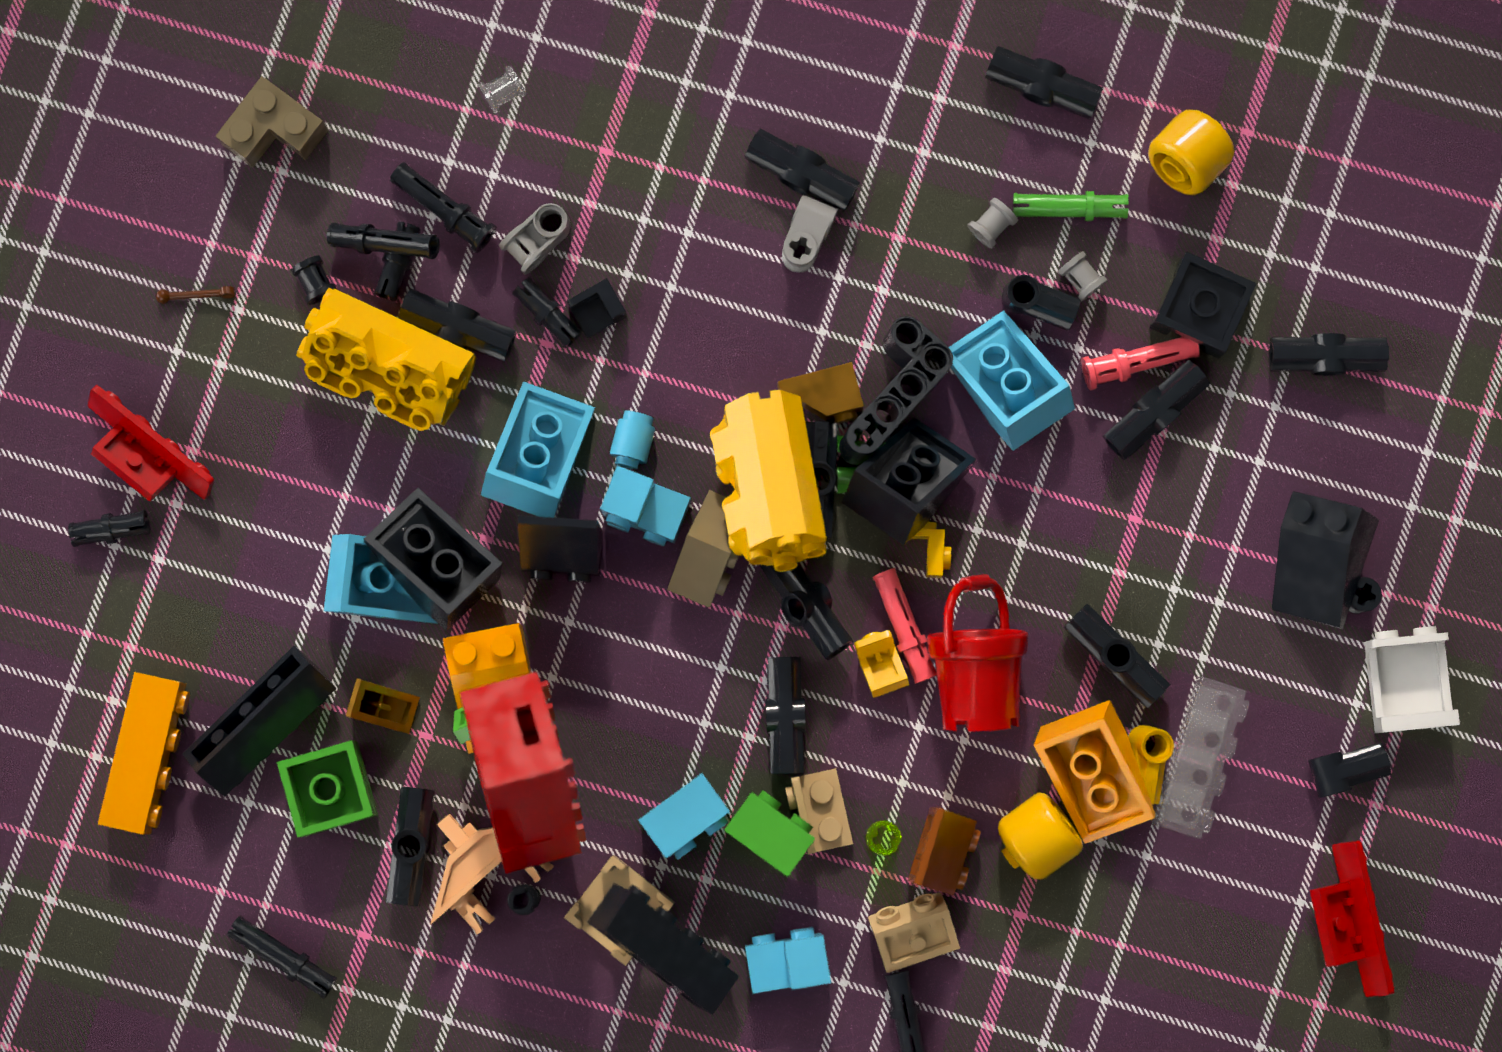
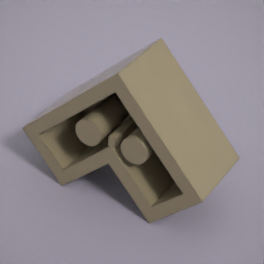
[216,76,329,168]
[667,490,739,608]

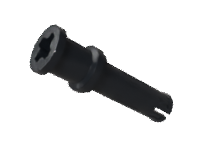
[390,162,497,253]

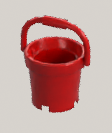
[927,574,1028,731]

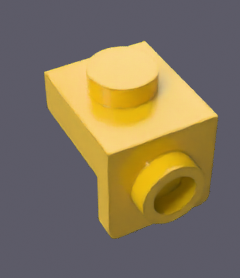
[911,522,951,578]
[854,630,909,698]

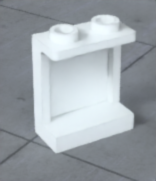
[1364,626,1460,733]

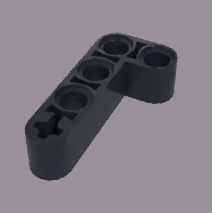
[839,316,953,465]

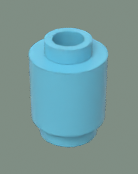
[609,410,655,469]

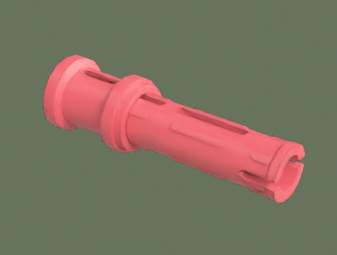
[1081,337,1200,390]

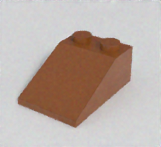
[907,807,981,896]

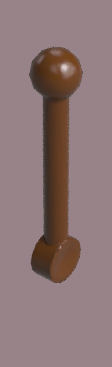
[156,286,235,304]

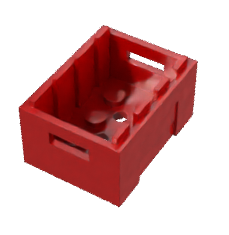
[459,672,586,874]

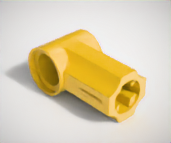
[1128,725,1174,805]

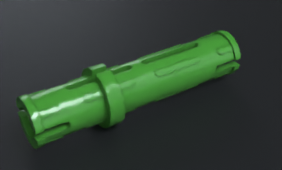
[1013,191,1129,221]

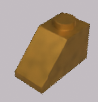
[777,362,864,424]

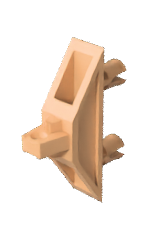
[430,814,554,935]

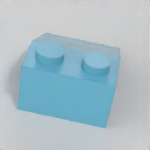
[949,310,1075,451]
[481,381,595,518]
[324,534,438,624]

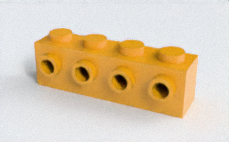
[98,672,190,835]

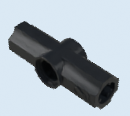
[985,46,1103,120]
[744,128,860,212]
[398,288,517,362]
[1268,333,1389,376]
[1102,360,1211,460]
[805,421,838,539]
[760,562,854,661]
[1063,604,1171,709]
[766,657,806,774]
[386,786,435,907]

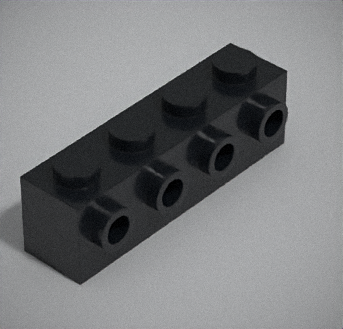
[182,645,336,797]
[587,883,739,1015]

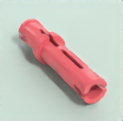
[872,568,937,684]

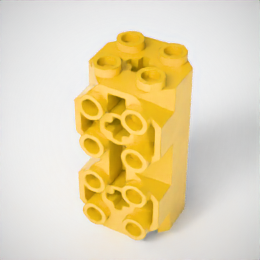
[296,288,477,431]
[710,390,826,572]

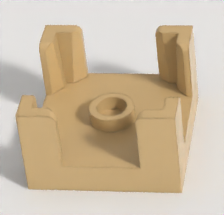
[564,855,675,966]

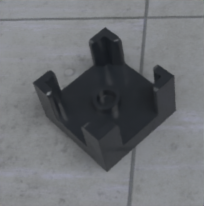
[1149,252,1257,359]

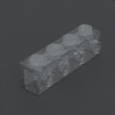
[1151,676,1249,839]

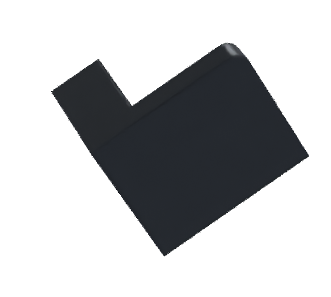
[567,278,627,338]

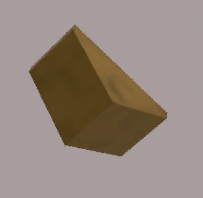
[346,679,420,734]

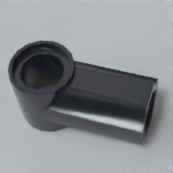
[1001,275,1081,331]
[1308,743,1392,798]

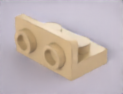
[785,768,853,854]
[868,893,960,973]

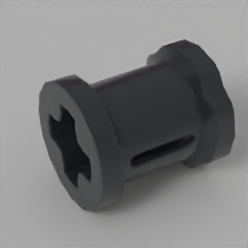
[291,255,338,305]
[1349,577,1382,614]

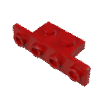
[87,385,214,502]
[1309,840,1395,997]

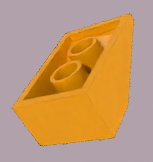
[443,623,532,754]
[1034,700,1155,844]

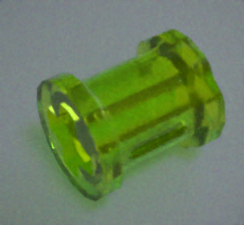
[865,820,902,855]

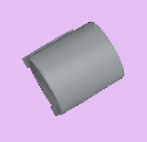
[782,195,838,273]
[499,203,571,274]

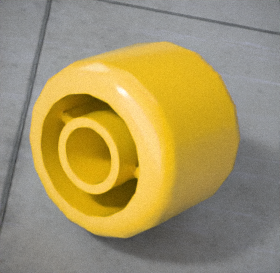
[1148,110,1234,195]
[998,793,1083,880]

